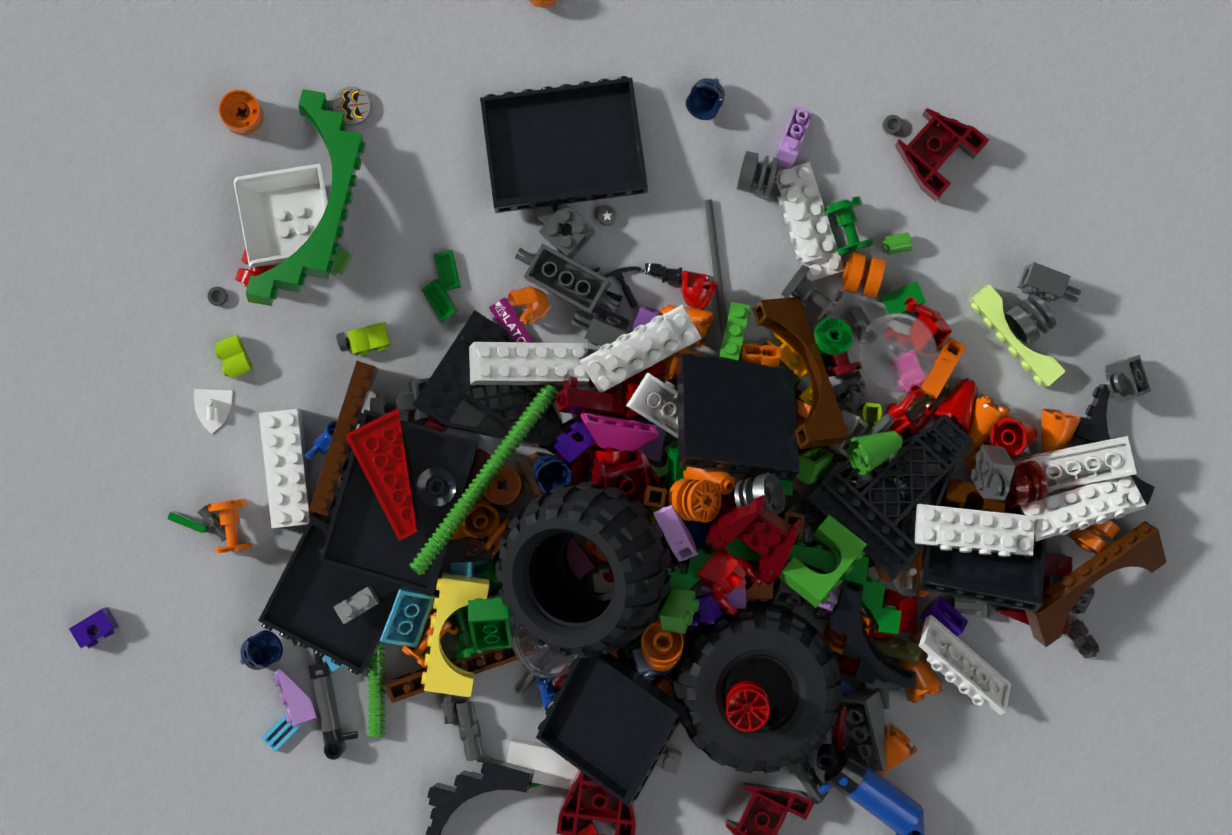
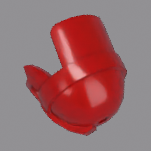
[681,270,718,310]

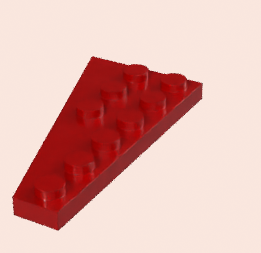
[345,408,417,541]

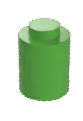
[882,232,912,255]

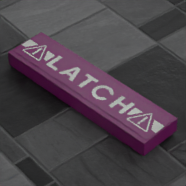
[489,297,534,343]

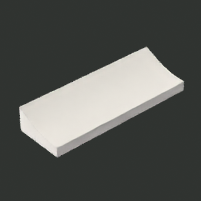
[507,738,587,789]

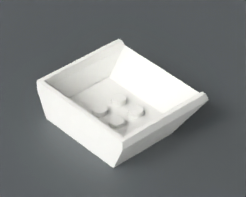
[234,164,328,268]

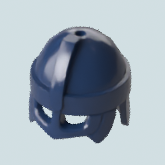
[686,78,725,120]
[532,454,574,493]
[240,630,283,670]

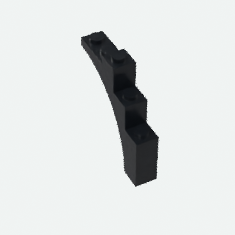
[1073,384,1155,505]
[830,579,916,689]
[426,758,535,835]

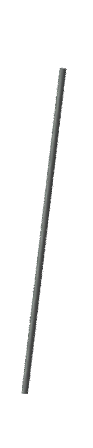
[704,199,727,342]

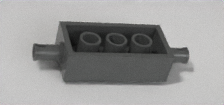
[515,243,621,316]

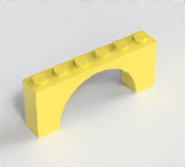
[421,573,489,698]

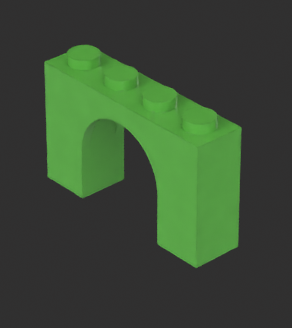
[778,515,867,607]

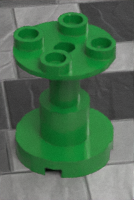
[823,196,874,255]
[814,317,853,369]
[451,605,486,659]

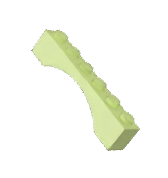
[969,284,1066,387]

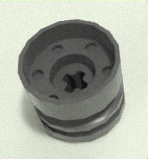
[737,151,779,197]
[1005,294,1057,345]

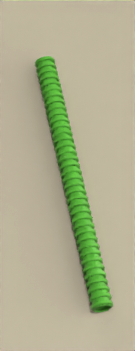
[409,383,558,575]
[368,642,385,738]

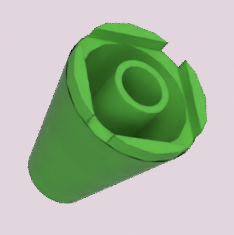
[846,431,903,475]

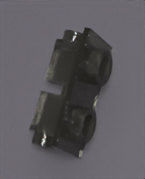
[1067,618,1100,659]

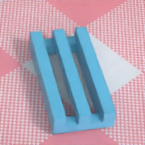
[261,715,302,752]

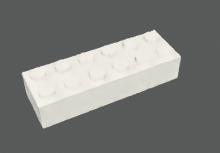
[469,342,589,385]
[259,409,313,528]

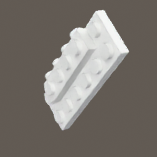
[775,162,844,282]
[580,304,702,392]
[626,373,678,438]
[1012,436,1137,496]
[1020,475,1146,542]
[914,504,1035,557]
[919,615,1012,715]

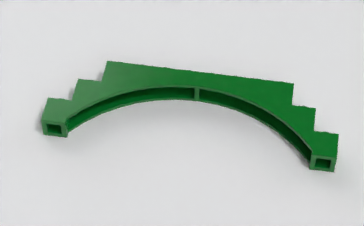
[246,89,366,306]
[666,538,901,635]

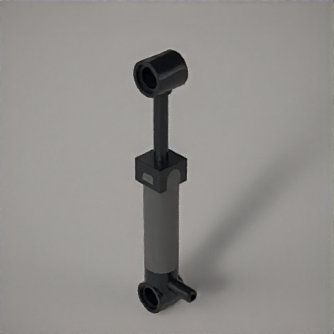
[308,649,358,760]

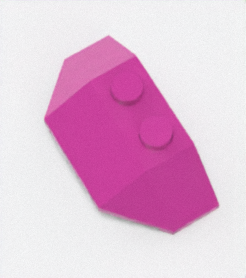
[581,413,659,452]

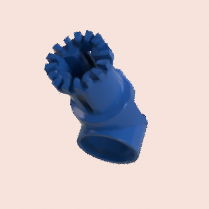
[536,674,557,711]

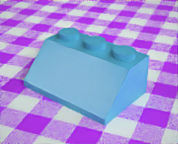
[380,586,436,648]

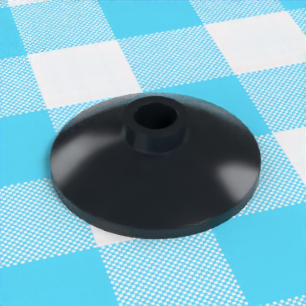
[417,467,456,507]

